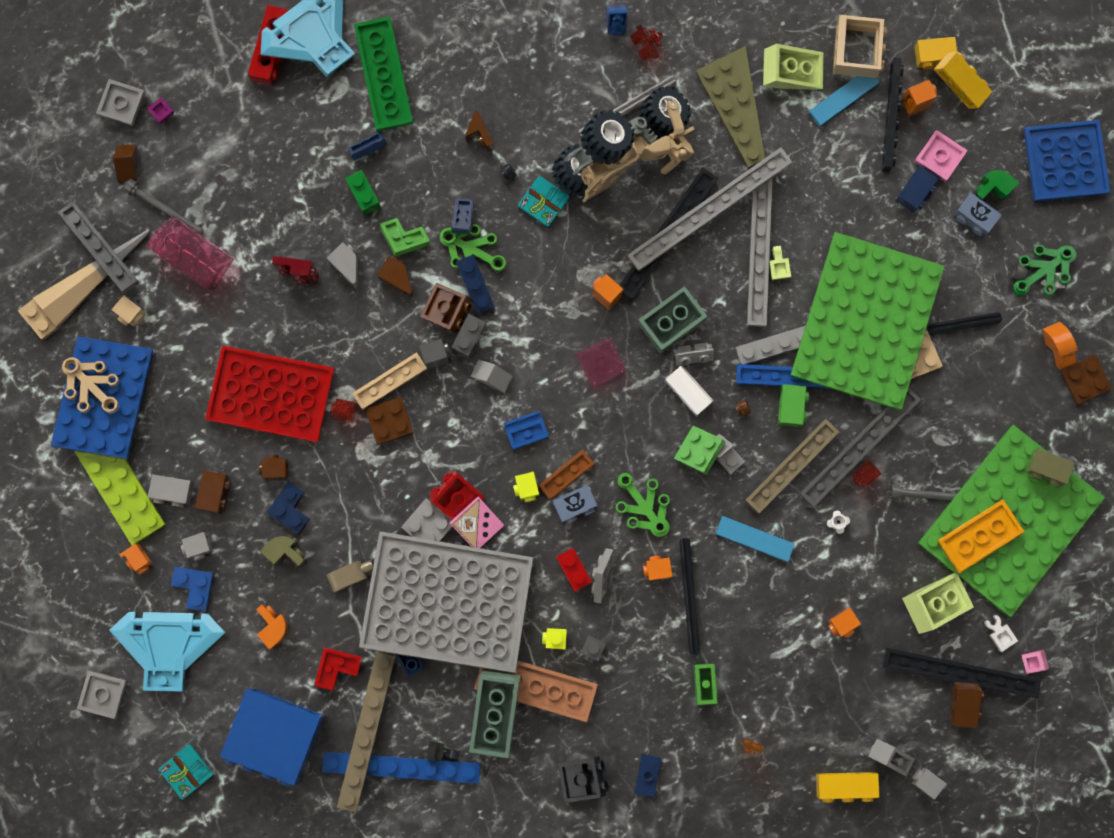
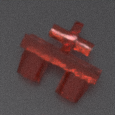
[630,24,663,61]

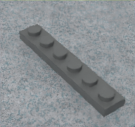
[58,202,139,294]

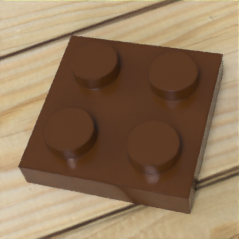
[1059,354,1113,405]
[365,397,414,446]

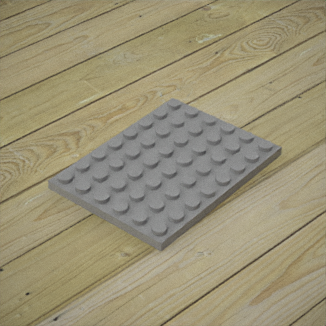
[359,532,533,674]

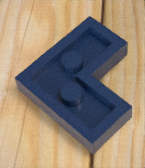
[267,481,310,534]

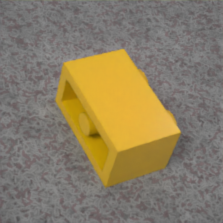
[914,37,957,70]

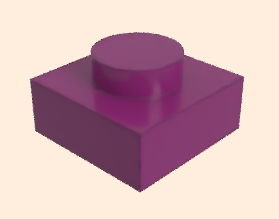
[147,97,175,125]

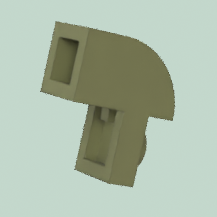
[260,536,306,567]

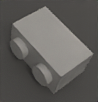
[148,474,194,508]

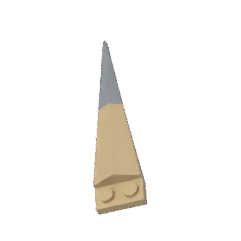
[18,230,150,341]

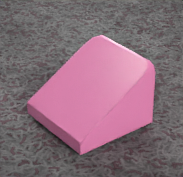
[1022,650,1049,674]

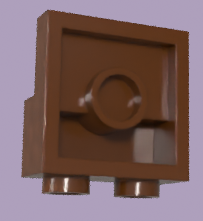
[420,283,473,334]

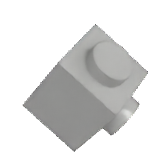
[181,532,213,561]

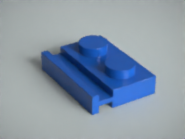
[503,410,549,450]

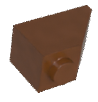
[377,256,413,298]

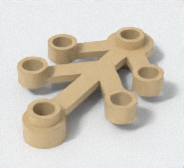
[62,357,119,414]

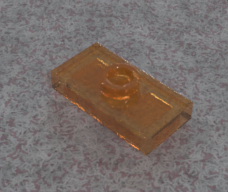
[739,737,764,755]

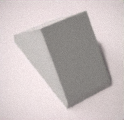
[470,360,513,393]

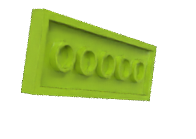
[74,451,166,545]

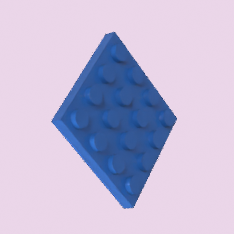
[1023,120,1110,202]

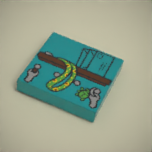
[517,176,570,228]
[158,744,214,800]

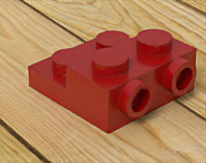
[429,471,485,520]

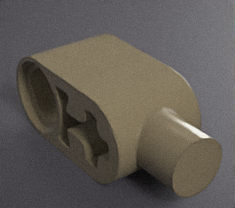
[326,560,373,593]

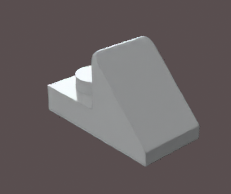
[716,434,745,475]

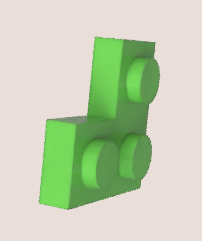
[380,218,430,257]

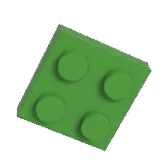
[674,426,726,475]

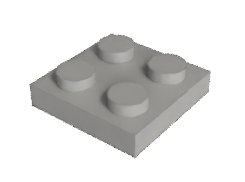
[96,79,146,126]
[401,498,453,542]
[77,671,127,719]

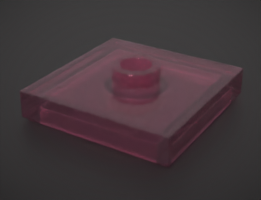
[575,337,627,388]

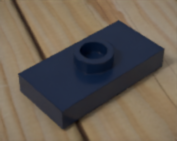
[347,132,387,161]
[451,198,474,234]
[635,754,661,797]

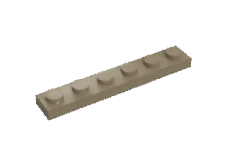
[745,419,839,514]

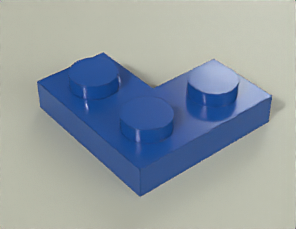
[171,567,214,611]

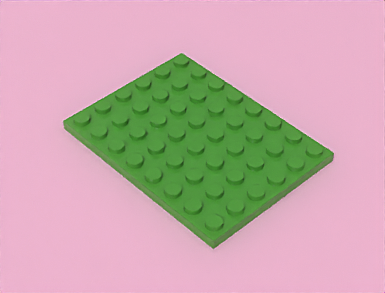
[790,232,944,411]
[918,425,1105,617]

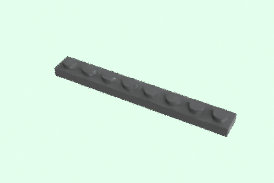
[799,387,921,507]

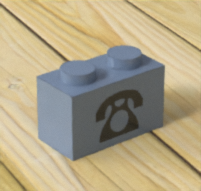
[954,193,1002,237]
[552,485,597,525]

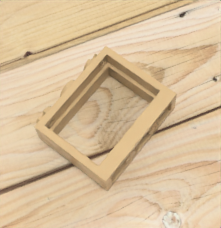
[833,15,887,78]

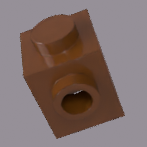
[259,455,288,480]

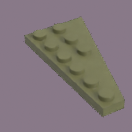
[696,46,765,169]

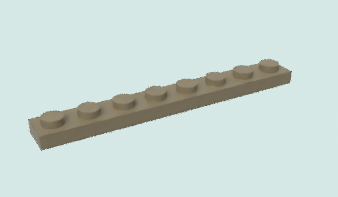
[337,652,396,812]

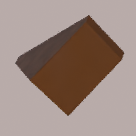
[113,144,137,183]

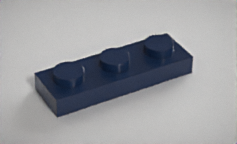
[456,255,495,314]

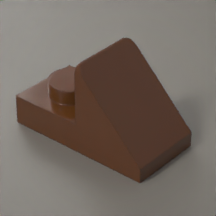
[465,111,494,152]

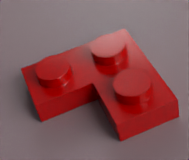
[314,647,363,690]

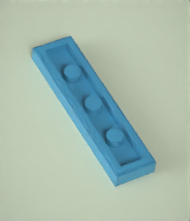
[809,76,880,127]
[715,516,795,562]

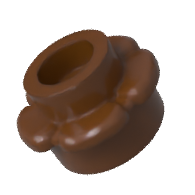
[735,399,751,417]

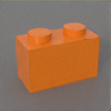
[901,80,937,117]
[592,274,623,311]

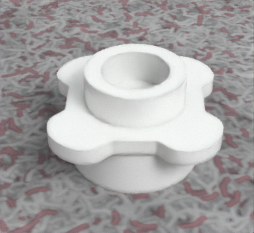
[827,511,850,534]

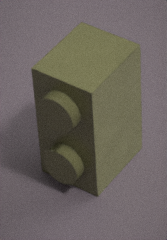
[1026,449,1075,487]

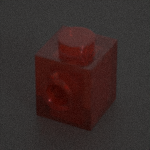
[330,398,358,424]
[851,459,882,489]

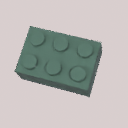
[638,286,708,354]

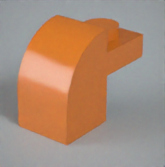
[1043,322,1078,370]
[256,604,288,650]

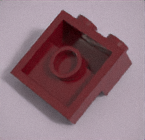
[272,256,319,286]

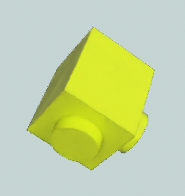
[513,472,539,502]
[542,628,567,649]

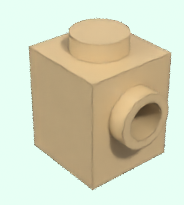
[112,295,146,327]

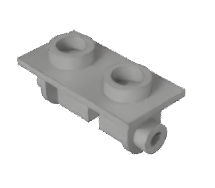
[674,342,714,366]

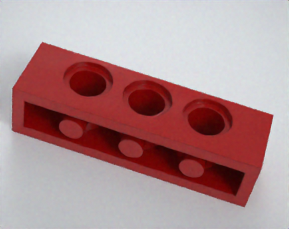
[248,5,289,85]

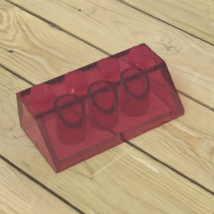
[146,216,234,290]

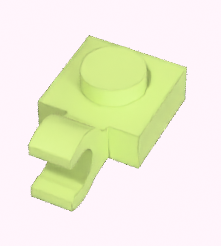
[769,246,791,280]

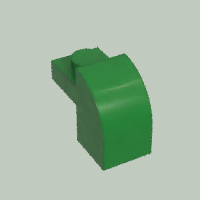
[974,170,1019,201]

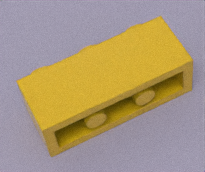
[934,52,992,109]
[816,772,879,803]

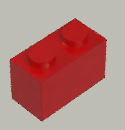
[556,548,592,592]

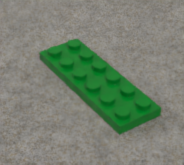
[354,17,413,132]

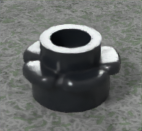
[500,163,517,180]

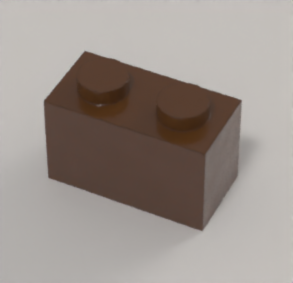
[195,470,231,514]
[950,682,984,728]

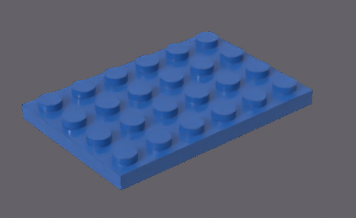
[51,336,154,460]

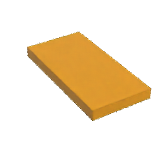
[937,499,1024,574]

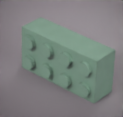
[469,670,521,758]

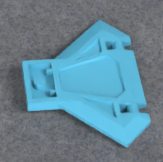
[261,0,355,77]
[109,612,225,692]

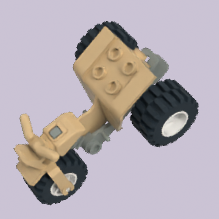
[552,86,695,202]

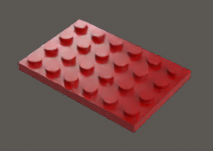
[205,345,335,443]

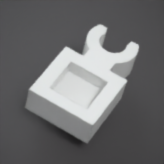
[984,615,1018,652]

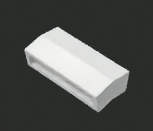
[665,366,714,417]

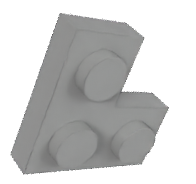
[591,548,613,603]

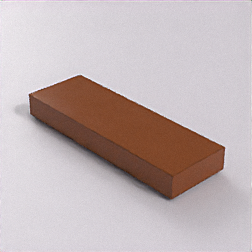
[538,449,595,501]

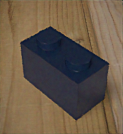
[895,166,938,213]

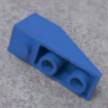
[606,5,628,36]

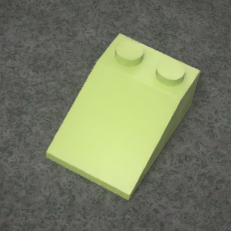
[763,44,823,90]
[902,573,974,634]

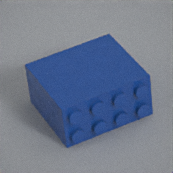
[220,688,325,787]

